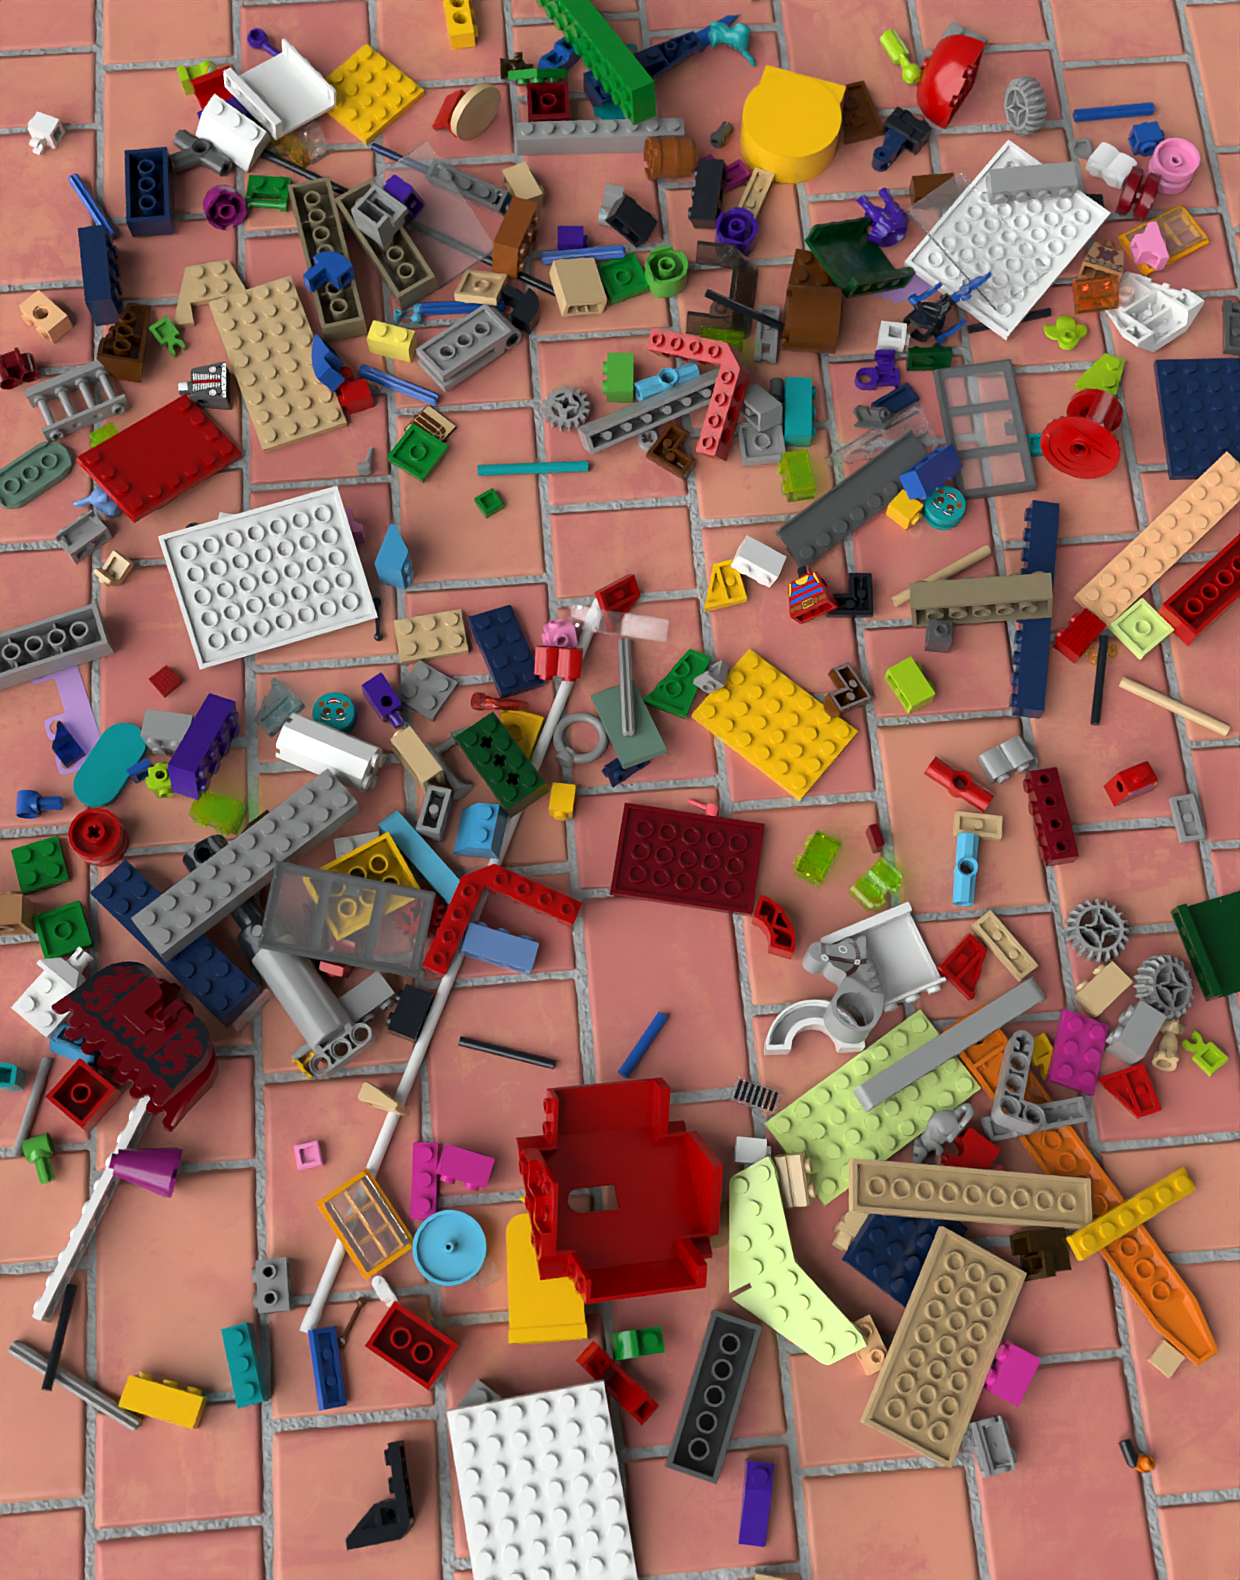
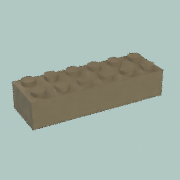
[335,178,439,310]
[910,571,1053,628]

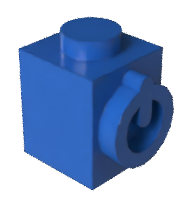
[1128,121,1164,157]

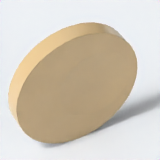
[451,82,501,141]

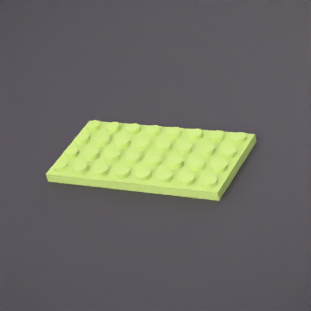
[764,1010,981,1206]

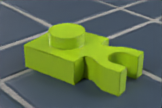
[1181,1031,1229,1077]

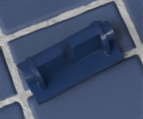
[601,758,651,788]

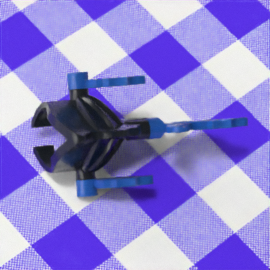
[903,272,992,344]

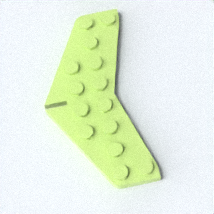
[729,1156,869,1365]

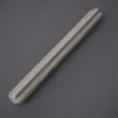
[8,1340,142,1431]

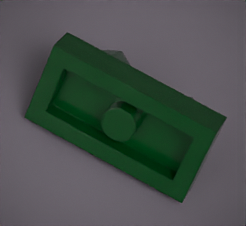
[906,343,953,371]

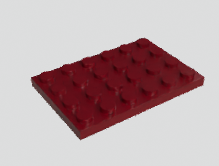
[610,803,765,917]

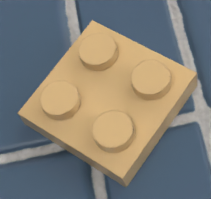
[454,269,508,306]

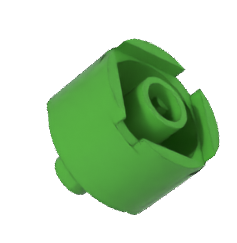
[645,246,688,298]

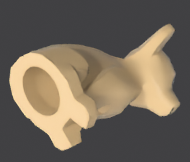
[1152,1017,1186,1071]

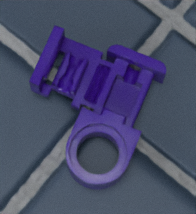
[854,350,900,390]

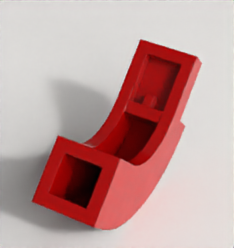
[575,1341,659,1426]

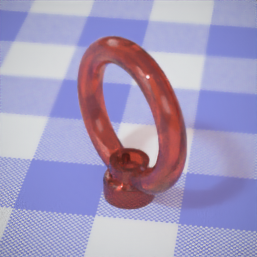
[471,692,529,711]

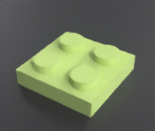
[1108,598,1175,660]

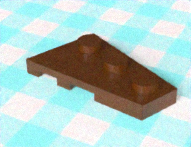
[844,80,884,145]

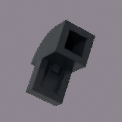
[502,285,540,335]

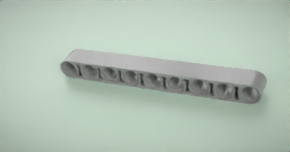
[853,977,1047,1112]

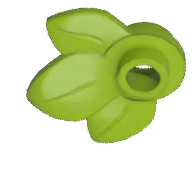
[1043,315,1087,350]

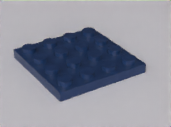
[841,1214,968,1309]

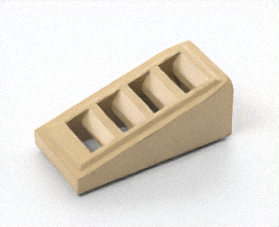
[358,1081,411,1117]

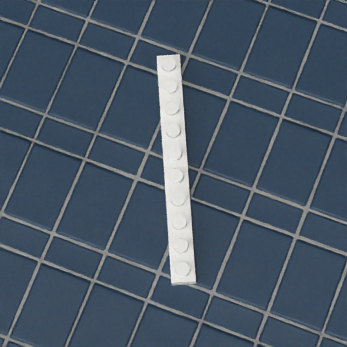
[32,1096,152,1323]

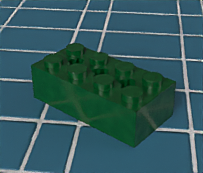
[455,711,549,818]

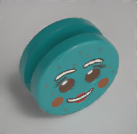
[922,486,966,530]
[312,692,357,734]

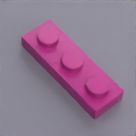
[410,1142,439,1220]

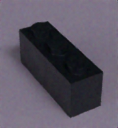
[688,159,728,229]

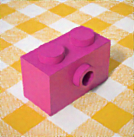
[436,1144,495,1191]
[983,1340,1041,1407]

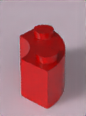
[751,894,795,960]

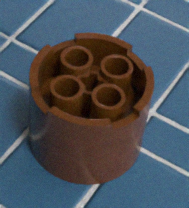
[782,284,841,354]

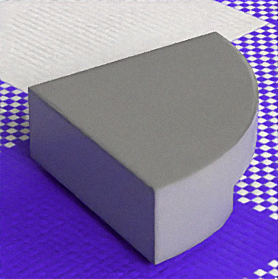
[1068,138,1093,160]

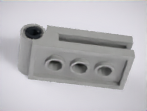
[416,304,521,392]

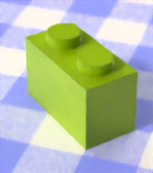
[884,656,936,715]

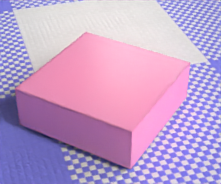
[294,1140,324,1171]

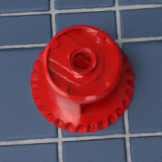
[1040,389,1124,479]

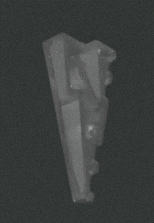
[824,402,940,467]

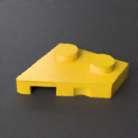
[704,559,747,612]

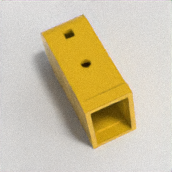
[506,1213,588,1345]

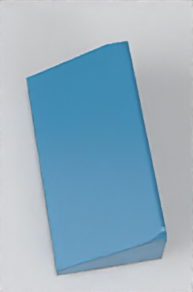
[50,1023,101,1068]

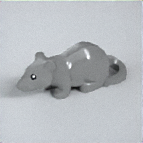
[912,1103,975,1164]

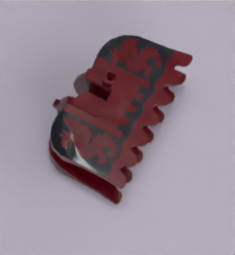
[52,961,218,1132]

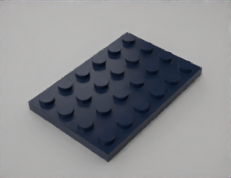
[1153,358,1240,480]

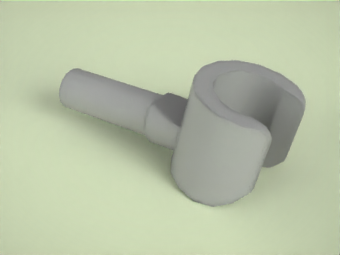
[358,447,374,476]

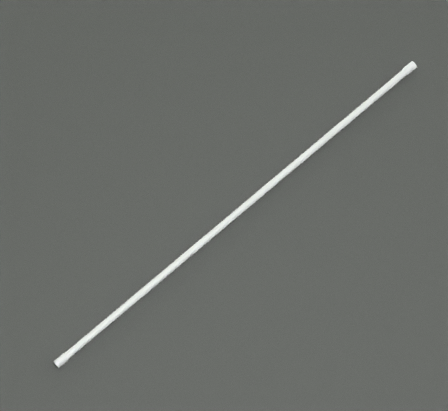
[299,599,602,1333]

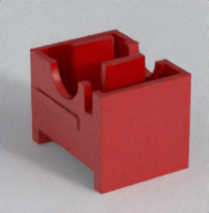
[940,1127,1001,1170]

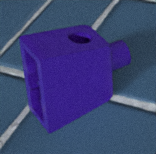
[362,672,406,729]

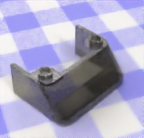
[686,241,758,340]

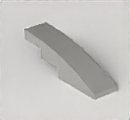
[980,1096,1089,1143]

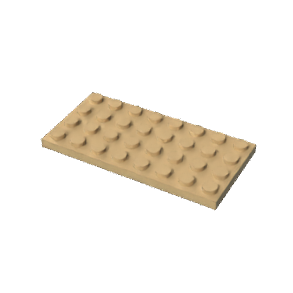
[208,276,347,454]
[860,1227,1027,1469]

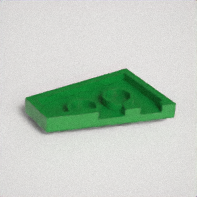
[643,649,711,720]

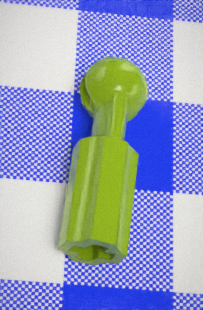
[879,29,921,85]

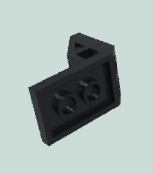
[346,1440,415,1550]

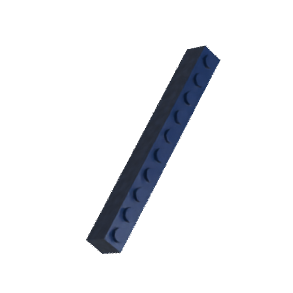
[1009,500,1060,719]

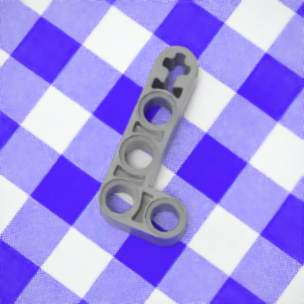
[991,1030,1045,1135]

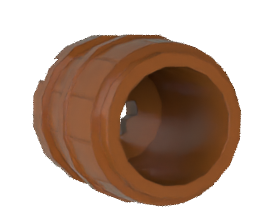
[643,136,697,181]

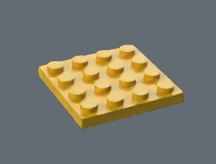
[324,44,425,145]

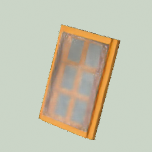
[1117,205,1210,276]
[316,1168,414,1280]

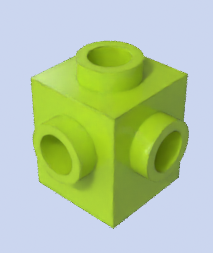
[146,762,178,798]

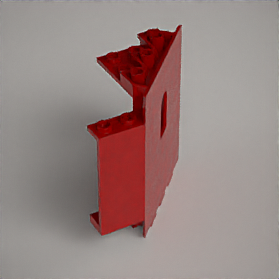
[516,1077,723,1304]

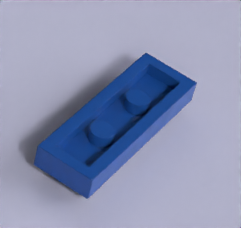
[308,1326,347,1411]

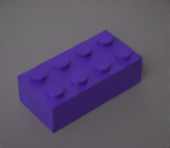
[168,693,240,800]

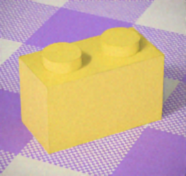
[367,320,417,363]

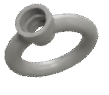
[553,712,608,769]

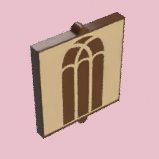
[404,405,457,442]

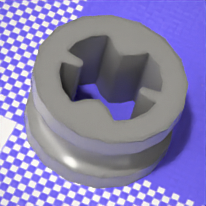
[638,429,658,452]

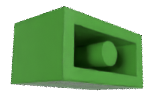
[603,353,634,403]

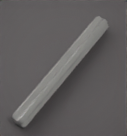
[618,638,635,736]

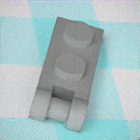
[754,305,780,364]

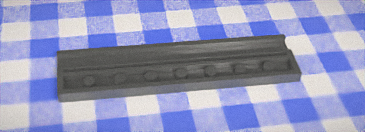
[775,429,928,568]

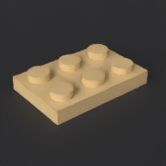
[394,609,469,666]

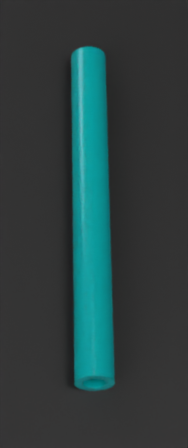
[477,461,588,476]

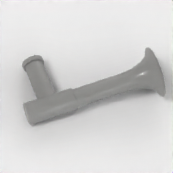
[425,736,473,801]

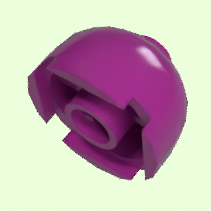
[203,185,247,230]

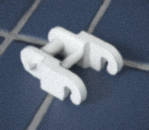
[372,1276,398,1307]

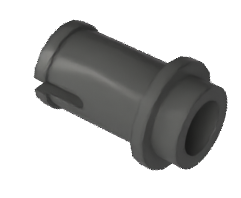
[710,121,734,148]
[769,377,784,404]

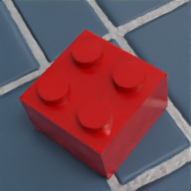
[45,1058,124,1132]

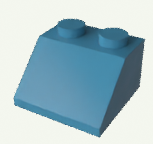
[375,524,415,590]
[453,803,508,859]

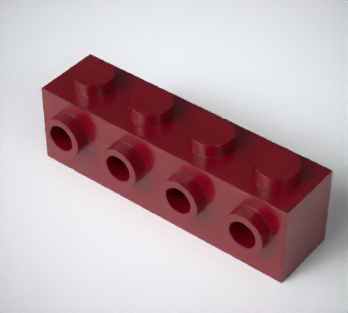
[1023,767,1079,867]

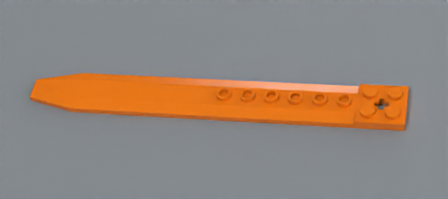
[942,1004,1219,1366]

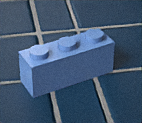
[459,921,539,975]

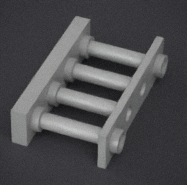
[24,360,131,442]

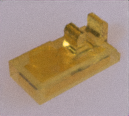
[270,133,311,168]

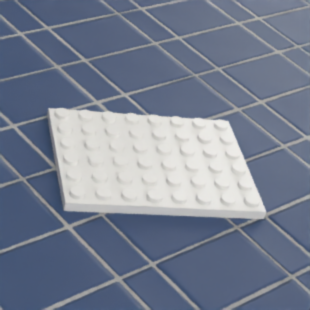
[904,140,1110,340]
[158,486,378,670]
[447,1380,638,1580]

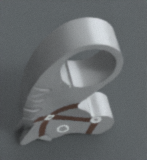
[802,934,884,1044]

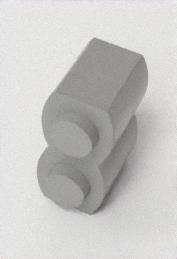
[977,735,1034,784]

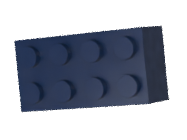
[124,147,175,237]
[78,224,124,326]

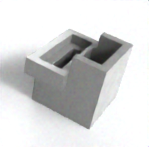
[351,184,409,246]

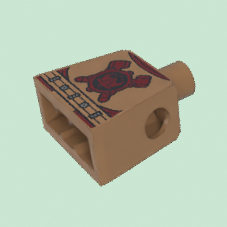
[1077,241,1124,290]

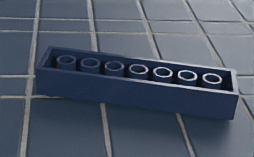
[90,859,262,1028]

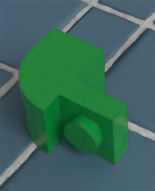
[610,1326,665,1361]

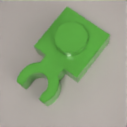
[149,316,186,357]

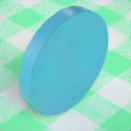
[413,1210,487,1286]

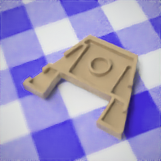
[174,259,246,330]

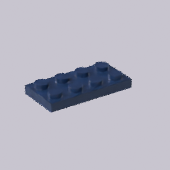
[468,605,545,699]

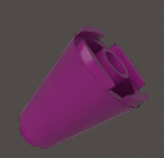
[109,1147,183,1198]

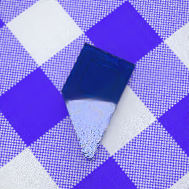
[52,721,86,768]

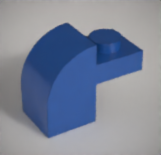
[303,251,356,293]

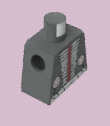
[178,362,230,410]

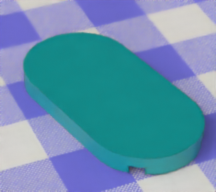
[73,723,147,808]

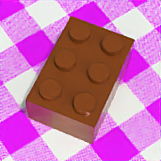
[492,196,540,279]

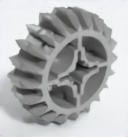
[1003,76,1048,136]
[1063,898,1130,963]
[1133,954,1195,1020]

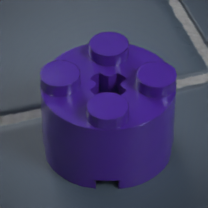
[714,207,759,260]

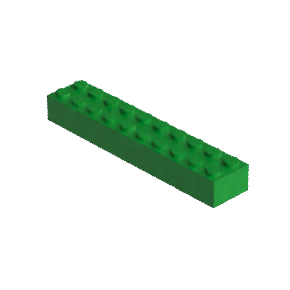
[536,0,656,125]

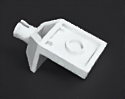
[11,947,94,1039]

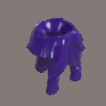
[856,188,910,248]

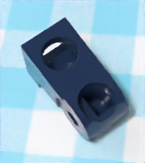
[872,128,907,172]

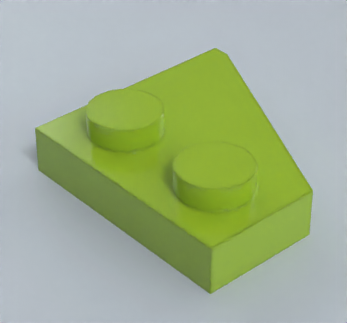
[1074,353,1126,397]

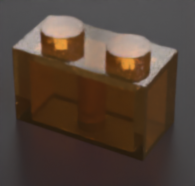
[1072,274,1119,314]

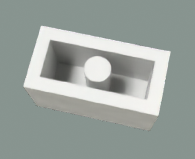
[730,535,786,588]

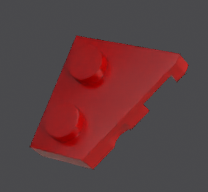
[595,574,641,633]
[936,933,987,1001]
[1097,1063,1162,1119]

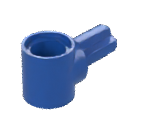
[16,790,64,819]

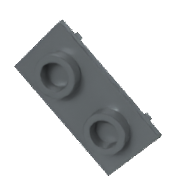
[853,405,898,430]

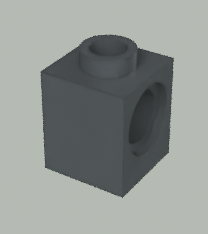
[924,619,953,653]

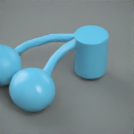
[393,303,422,324]

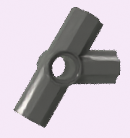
[170,129,233,177]

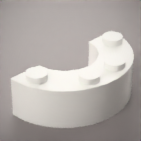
[764,1000,865,1055]

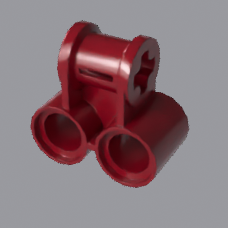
[0,347,40,390]

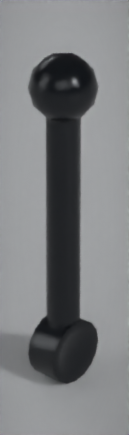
[372,597,383,641]

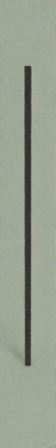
[260,149,556,297]

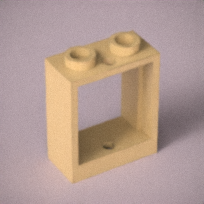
[391,726,446,795]

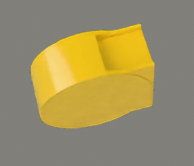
[740,65,846,184]

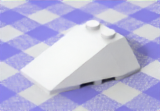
[1095,271,1204,352]

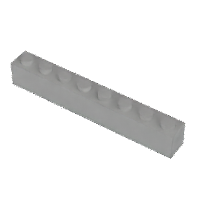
[516,118,684,156]
[577,368,749,454]

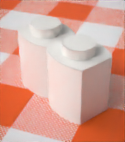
[1085,142,1137,189]

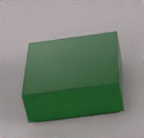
[474,488,505,518]

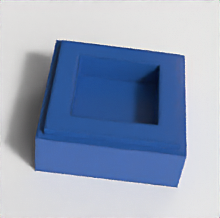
[127,758,153,783]

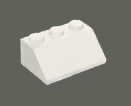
[196,94,272,173]

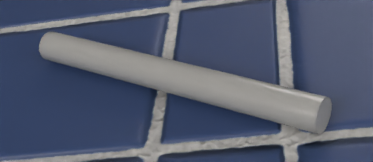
[12,1057,52,1157]

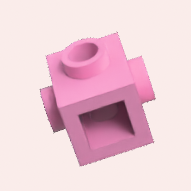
[541,618,579,648]

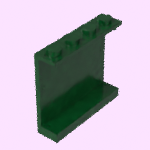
[804,217,916,299]
[1170,891,1240,1002]

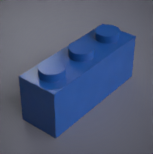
[899,443,963,500]

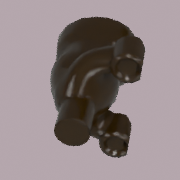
[500,52,534,86]

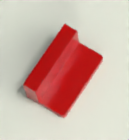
[190,65,234,110]
[432,89,466,137]

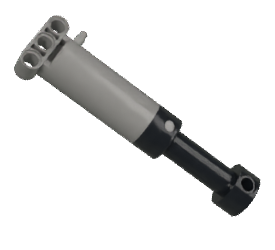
[182,834,377,1078]

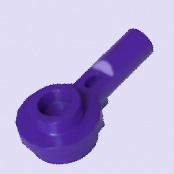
[247,28,281,57]

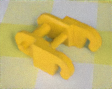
[291,1043,327,1079]

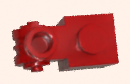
[336,366,374,415]

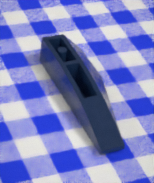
[583,31,703,105]

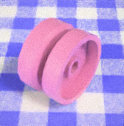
[1146,138,1200,195]

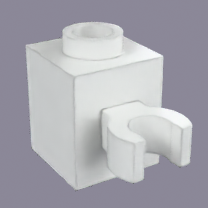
[27,111,65,155]
[734,1136,771,1169]

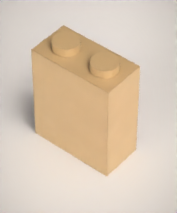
[549,257,607,317]

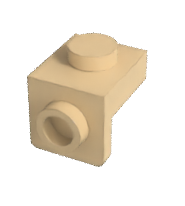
[93,550,134,586]

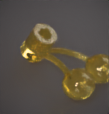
[1083,643,1117,666]

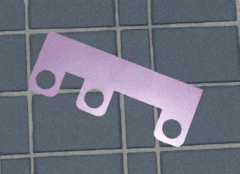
[31,665,100,775]

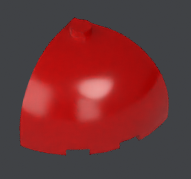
[916,35,986,129]

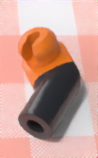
[1118,1438,1156,1473]

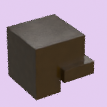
[1009,1228,1072,1282]

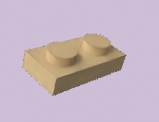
[953,811,1003,841]

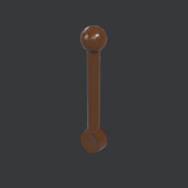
[337,1297,367,1348]

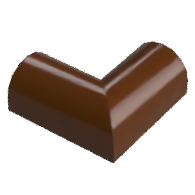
[646,422,695,480]
[823,663,873,717]

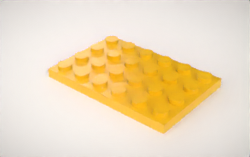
[691,648,858,801]

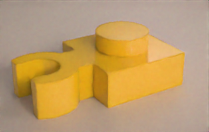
[1031,1033,1053,1080]

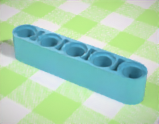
[378,810,460,906]

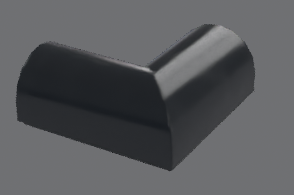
[826,573,873,618]

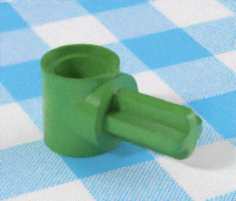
[22,1132,55,1184]

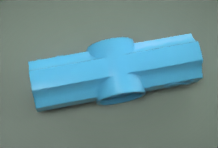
[633,362,700,401]
[952,832,979,907]

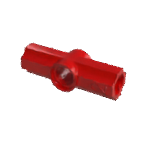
[924,756,995,813]

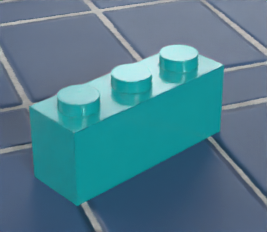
[783,377,816,447]
[221,1322,268,1408]

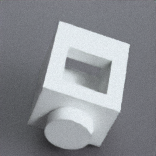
[876,321,910,352]

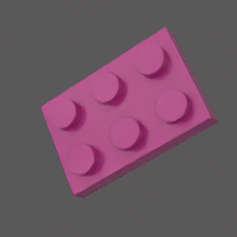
[1046,1009,1109,1096]

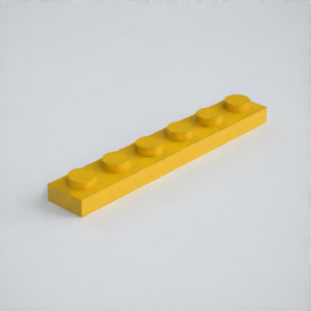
[1066,1167,1196,1261]

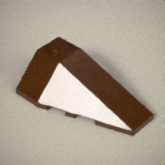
[97,302,151,383]

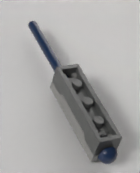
[371,143,513,218]

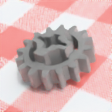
[542,385,590,432]

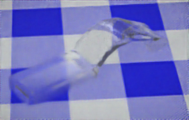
[568,603,670,643]

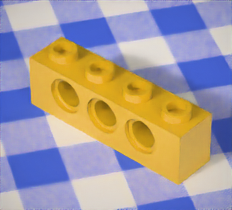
[443,0,478,50]

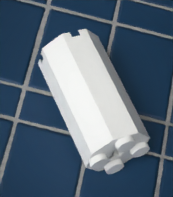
[276,713,386,792]

